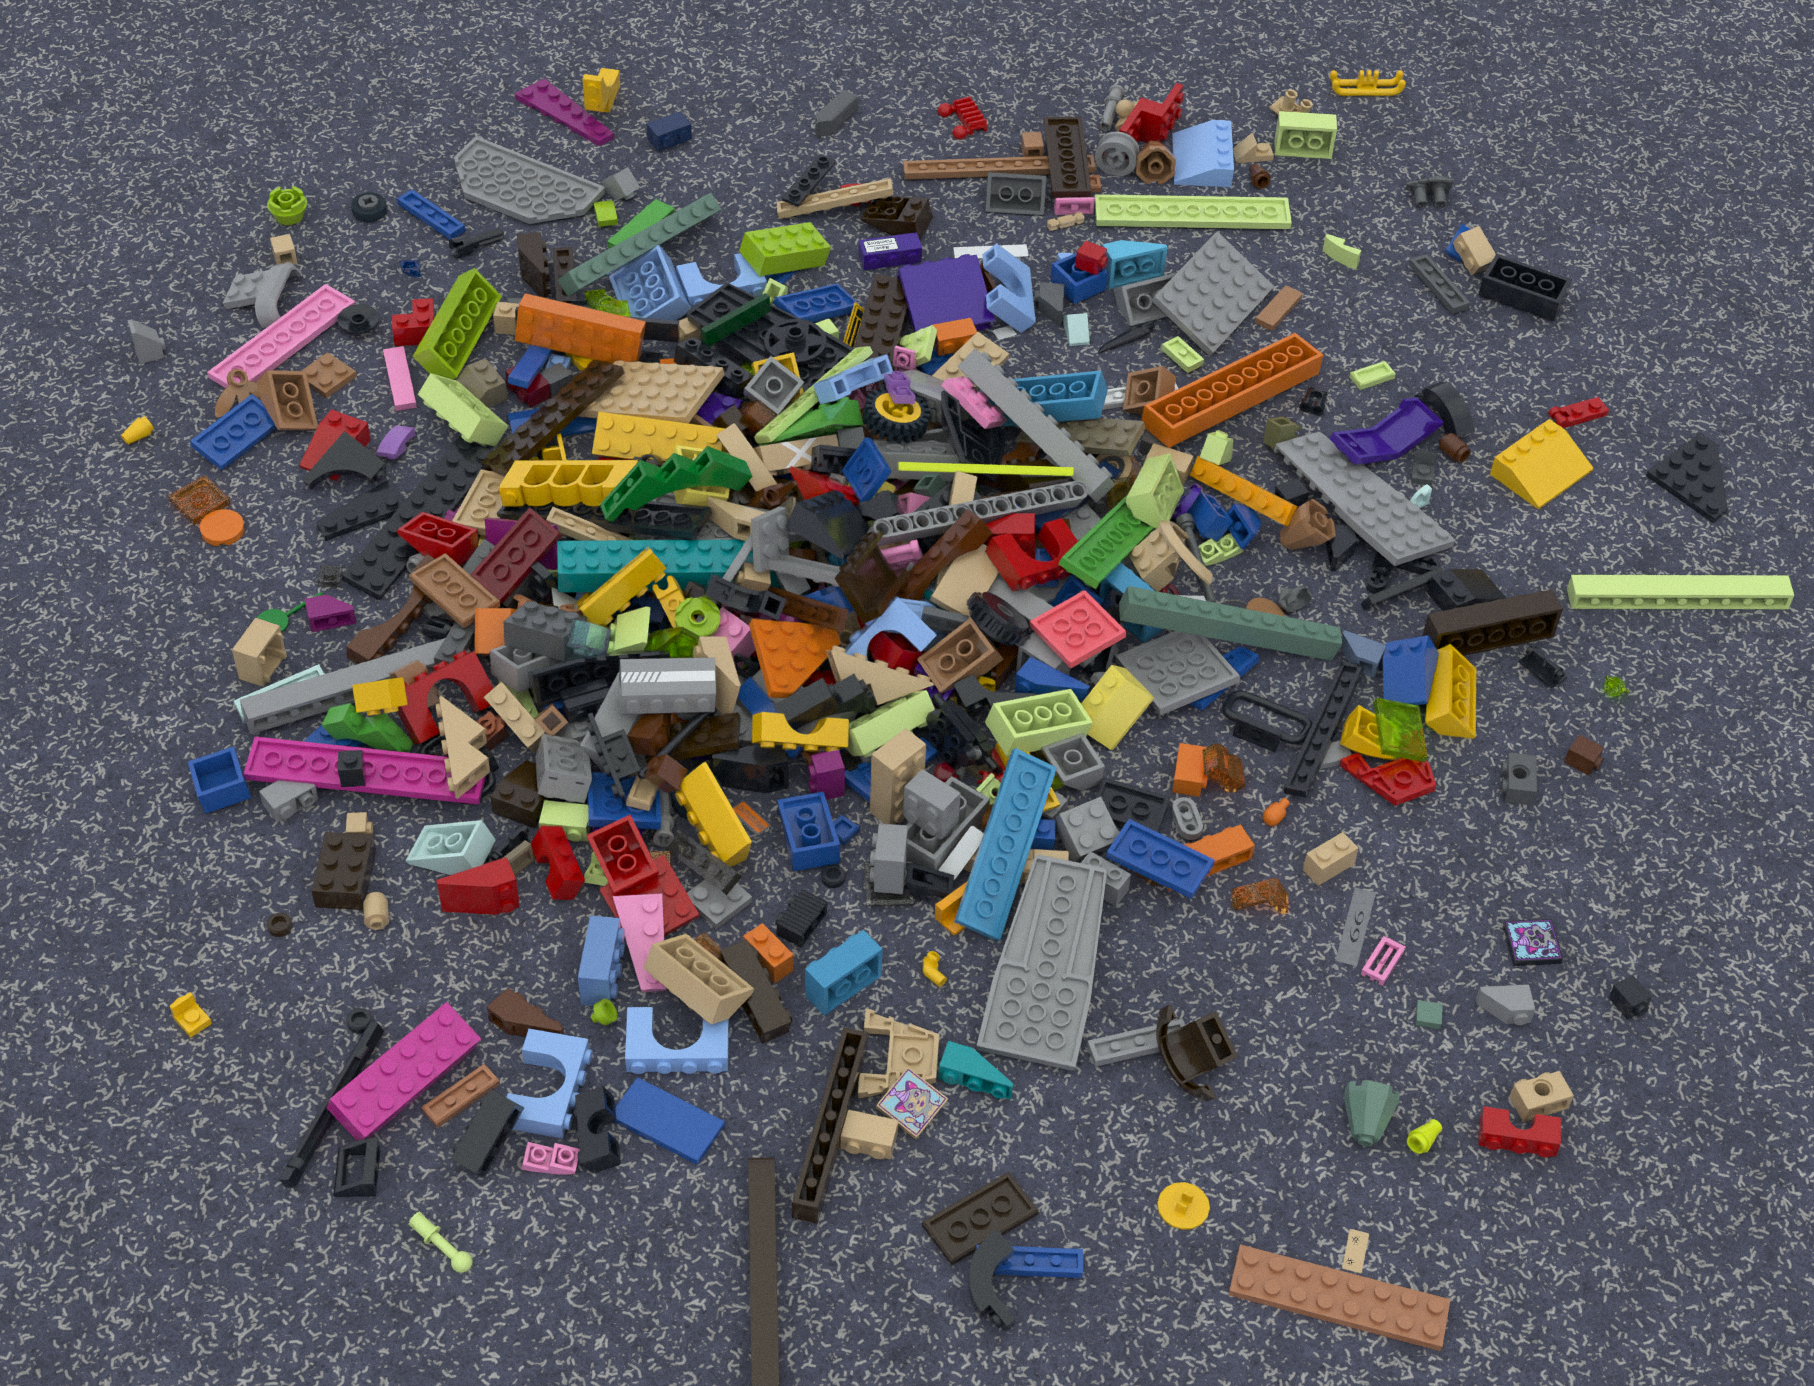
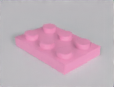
[941,376,1007,429]

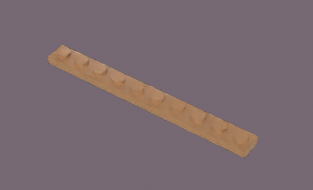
[903,155,1096,179]

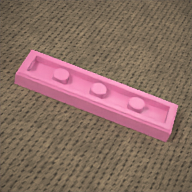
[383,346,417,411]

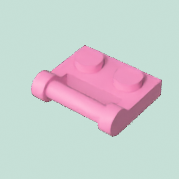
[879,540,923,571]

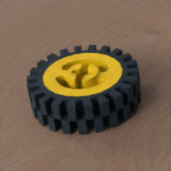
[862,387,930,444]

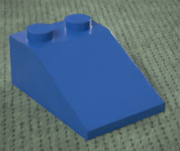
[1383,635,1439,710]
[1015,657,1090,703]
[777,792,840,872]

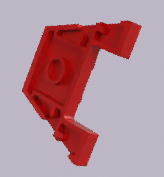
[1340,731,1436,806]

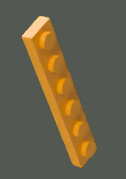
[1189,456,1298,526]

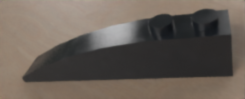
[528,650,670,707]

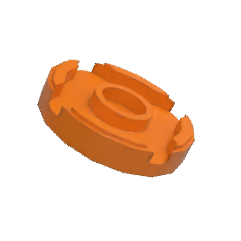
[199,509,244,546]

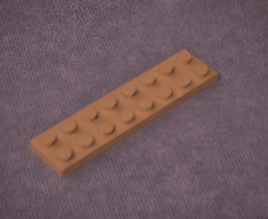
[1228,1245,1451,1351]

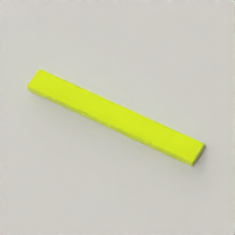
[897,462,1074,476]

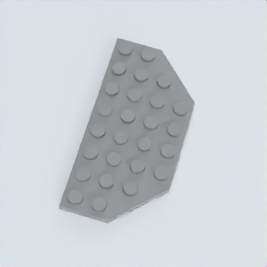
[454,136,606,224]

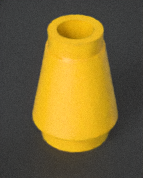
[121,416,154,445]

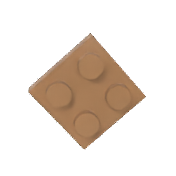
[301,352,357,398]

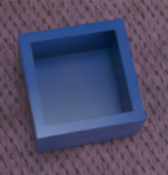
[188,746,251,814]

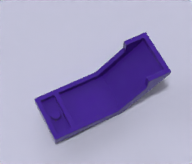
[1329,397,1444,465]

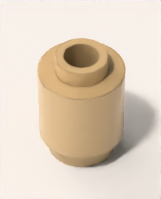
[363,892,389,930]

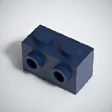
[647,112,692,151]

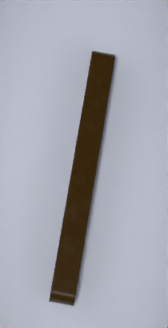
[748,1157,779,1386]

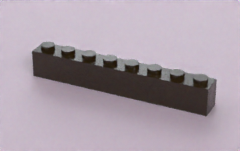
[792,1027,868,1224]

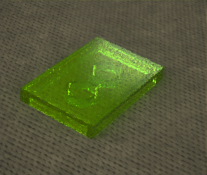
[1373,698,1428,762]

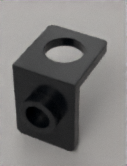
[733,653,761,679]

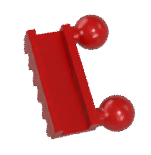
[938,96,988,140]

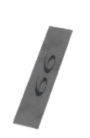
[1335,887,1376,966]

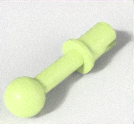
[408,1212,473,1272]

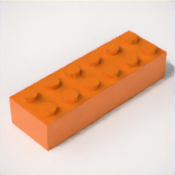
[515,293,646,364]

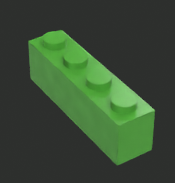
[607,199,675,249]

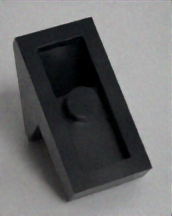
[905,862,954,902]

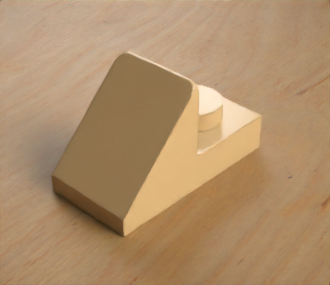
[1233,133,1274,163]

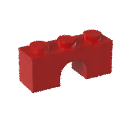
[531,826,585,900]
[1478,1106,1561,1158]

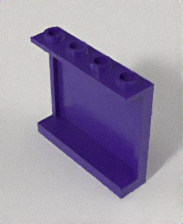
[896,254,995,333]

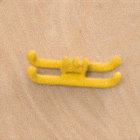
[1330,70,1406,96]

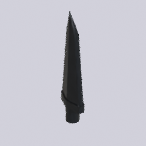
[1097,321,1155,354]

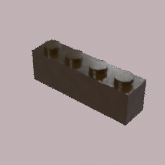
[718,939,792,1044]

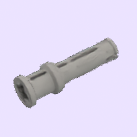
[1099,85,1125,132]
[653,789,675,847]

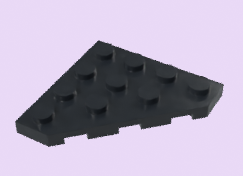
[1646,433,1728,523]

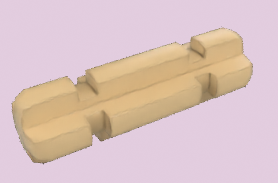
[1047,212,1084,231]

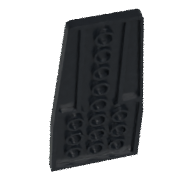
[687,283,871,409]

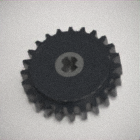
[966,592,1031,647]

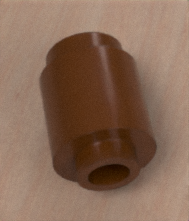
[1439,433,1471,463]

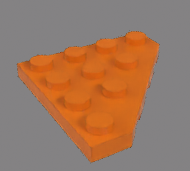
[749,619,840,698]

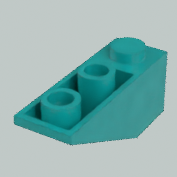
[938,1041,1014,1100]

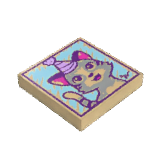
[876,1067,948,1139]

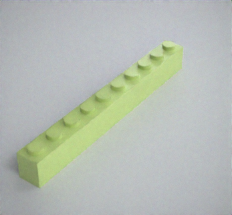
[1567,575,1794,609]

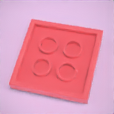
[1030,590,1126,669]

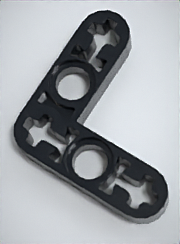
[1366,551,1440,594]

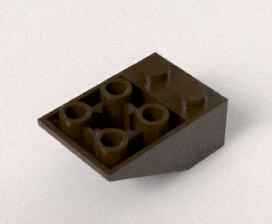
[861,196,933,240]
[517,232,551,298]

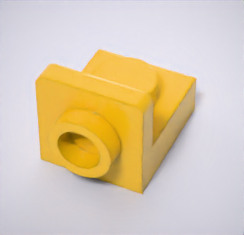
[170,992,212,1038]

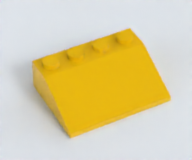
[1490,419,1593,509]

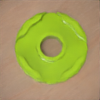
[675,597,721,641]

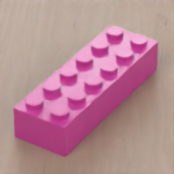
[327,1002,481,1141]

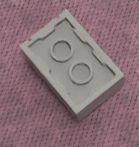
[536,734,592,803]

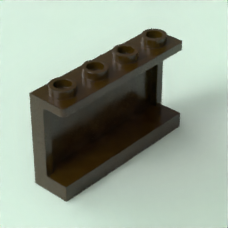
[834,531,909,624]

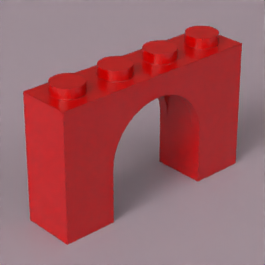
[985,518,1078,592]
[397,650,494,744]

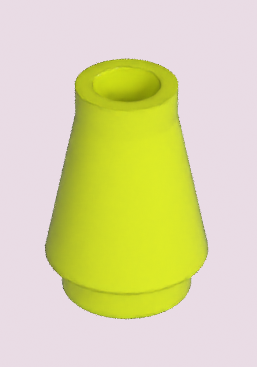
[1407,1119,1442,1154]

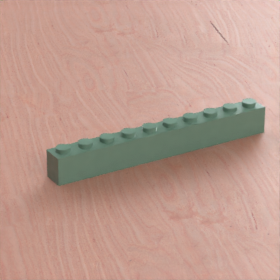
[558,193,721,297]
[1119,586,1342,660]

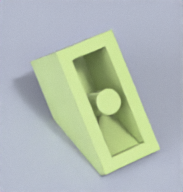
[1200,430,1233,465]

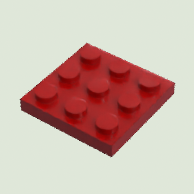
[599,854,700,936]

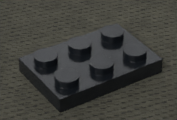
[1095,777,1171,833]

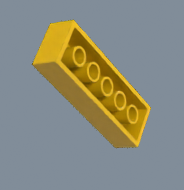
[592,412,726,461]

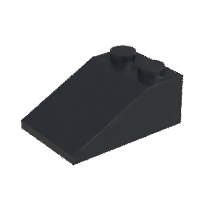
[1427,569,1506,611]

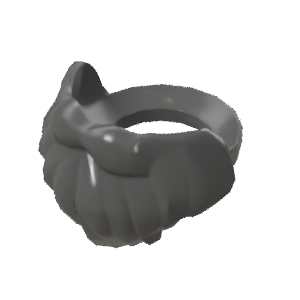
[1279,585,1312,613]

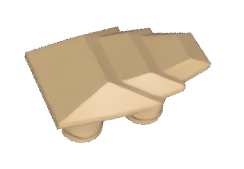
[1270,89,1313,115]

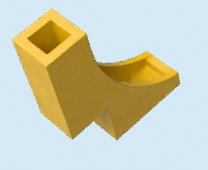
[582,68,620,113]

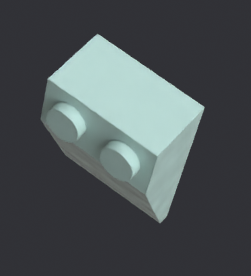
[406,820,496,875]

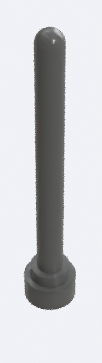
[1176,513,1216,603]

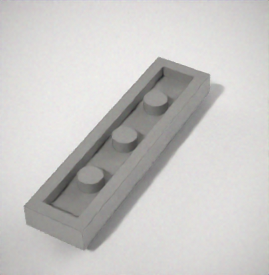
[1087,1019,1185,1067]

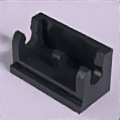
[811,444,857,475]

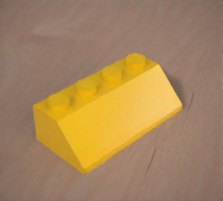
[579,547,667,627]
[1425,644,1476,739]
[675,762,752,871]

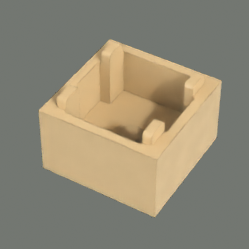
[232,618,287,687]

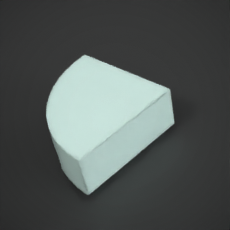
[1410,484,1432,508]

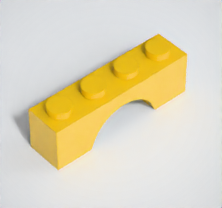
[752,712,849,753]

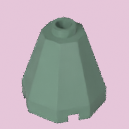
[1344,1080,1400,1146]

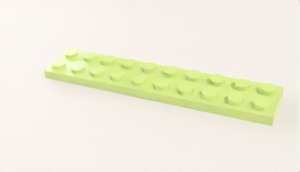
[1094,194,1292,229]

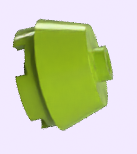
[267,186,307,225]

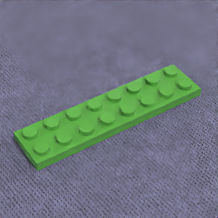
[1059,495,1156,589]

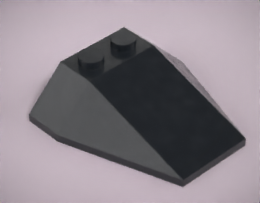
[941,390,1005,483]

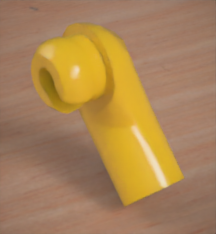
[922,951,947,987]

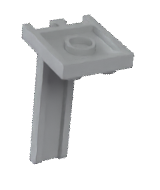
[751,507,840,587]

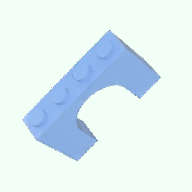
[982,243,1036,333]
[676,253,767,308]
[841,596,937,661]
[625,1007,729,1074]
[507,1029,593,1138]

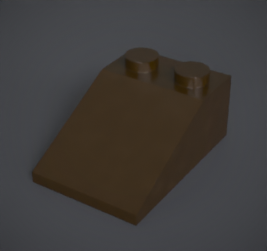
[1000,456,1069,491]
[490,760,555,829]

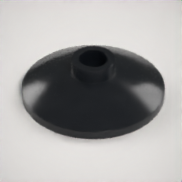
[337,304,379,334]

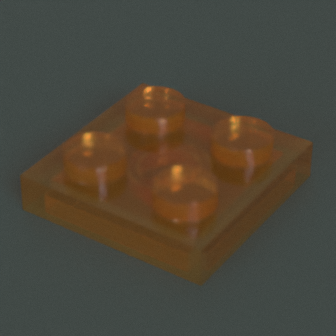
[168,475,231,525]

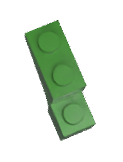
[322,703,414,753]

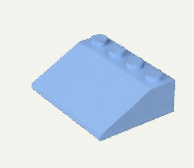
[1172,120,1234,187]
[609,245,691,321]

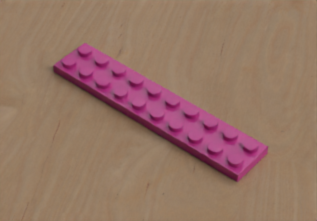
[243,737,486,805]

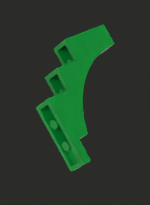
[600,446,753,522]

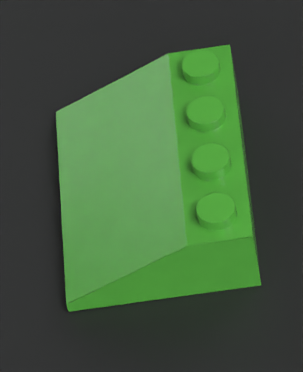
[759,397,863,446]

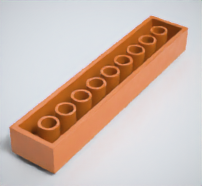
[1141,333,1323,448]

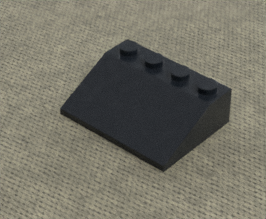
[786,490,870,560]

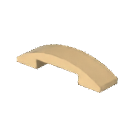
[717,423,777,492]

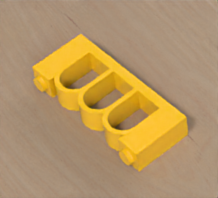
[498,460,638,506]

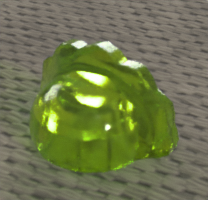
[1604,675,1629,697]

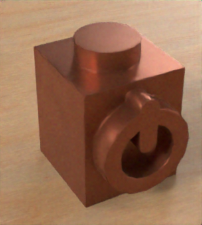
[477,711,509,751]

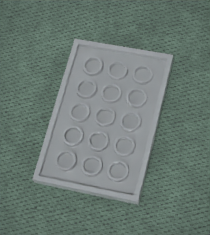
[1151,232,1274,356]

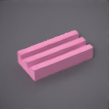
[1361,936,1405,986]

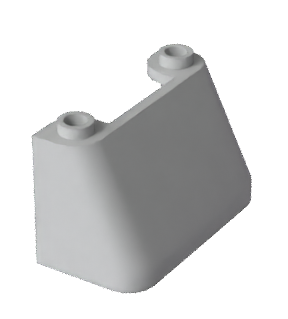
[879,369,971,426]

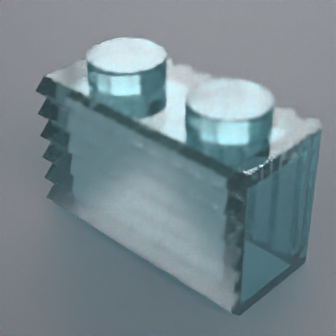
[566,619,611,657]

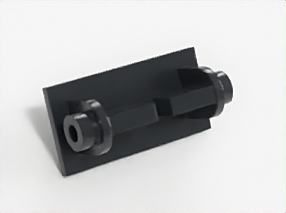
[1519,646,1567,689]
[486,825,533,863]

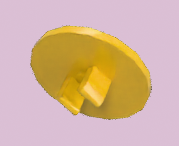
[1157,1182,1210,1230]

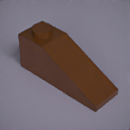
[627,713,672,756]

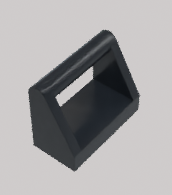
[333,1138,381,1197]

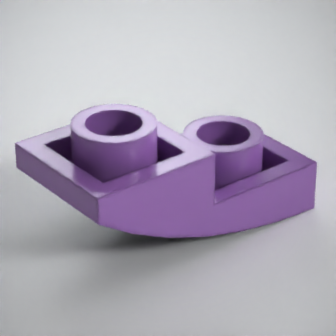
[884,371,916,404]
[377,425,415,460]

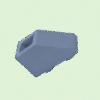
[1340,630,1386,678]

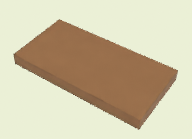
[409,553,500,628]

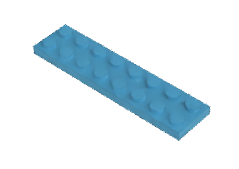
[954,748,1057,941]

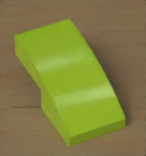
[593,200,618,227]

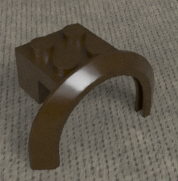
[1156,1004,1239,1102]

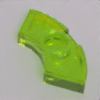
[584,289,631,317]

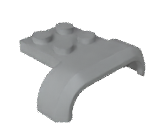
[223,262,303,328]

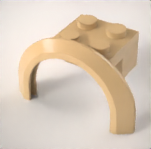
[1129,520,1213,592]

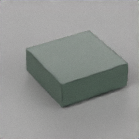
[1415,1000,1443,1029]

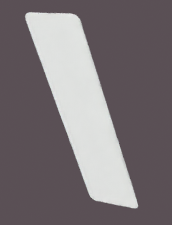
[938,826,984,880]

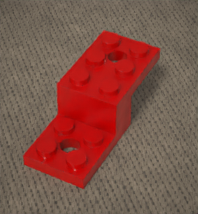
[1119,83,1185,158]

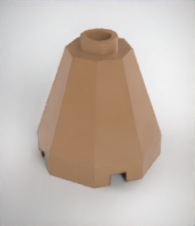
[1136,141,1176,184]
[1280,499,1336,550]

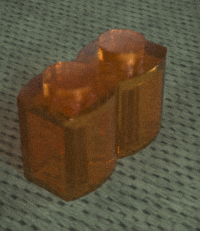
[1202,743,1246,793]

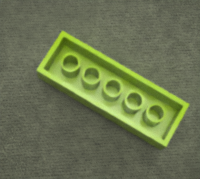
[412,268,502,379]

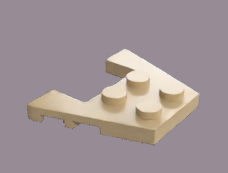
[858,1009,939,1098]

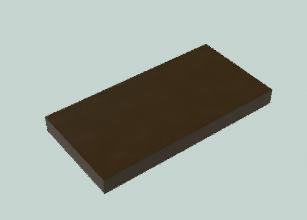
[922,1172,1039,1266]

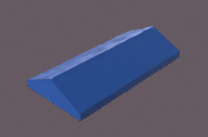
[507,408,597,438]

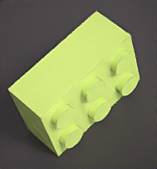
[1274,111,1337,159]

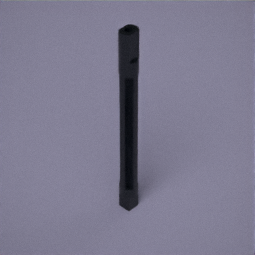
[279,1021,384,1188]

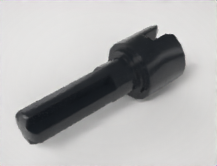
[449,228,504,258]

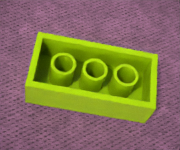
[739,222,831,276]

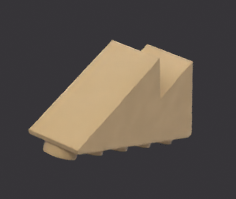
[826,645,934,705]
[436,696,490,799]

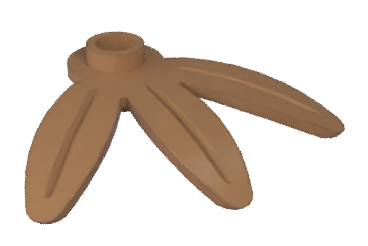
[215,369,261,418]

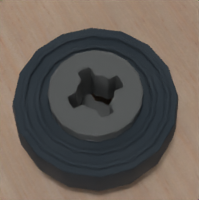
[351,192,387,222]

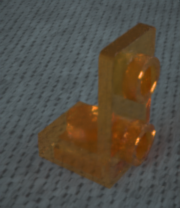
[1232,877,1288,914]

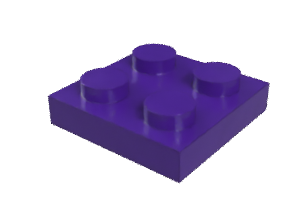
[696,392,742,426]

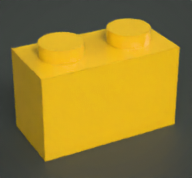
[352,677,407,716]

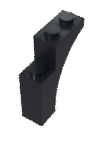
[774,674,877,730]

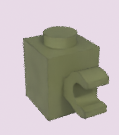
[1263,416,1302,450]

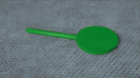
[257,592,323,633]

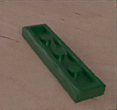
[701,293,770,346]

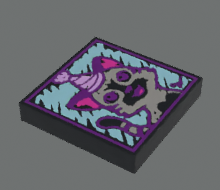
[1503,919,1563,966]

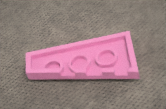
[613,894,667,992]

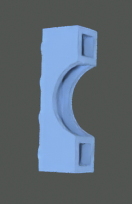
[813,354,893,404]

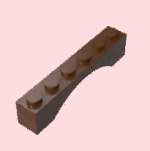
[896,509,992,601]
[346,554,435,664]

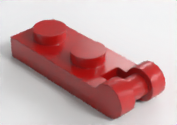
[1548,397,1609,428]

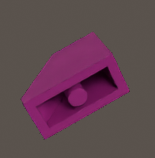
[304,594,357,633]

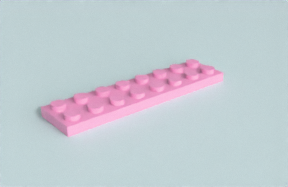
[208,284,355,388]

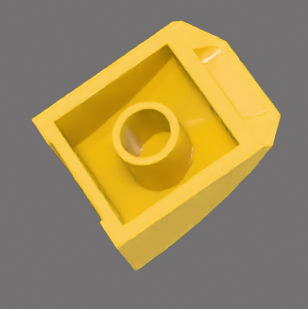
[1339,705,1399,760]

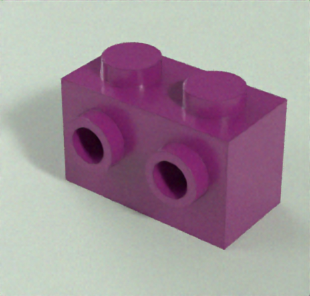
[808,750,845,800]

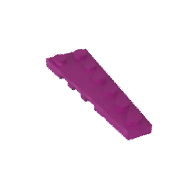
[515,78,614,146]

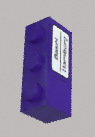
[859,232,922,270]

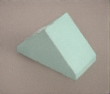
[1062,313,1090,346]

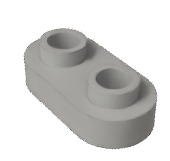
[1172,797,1203,840]

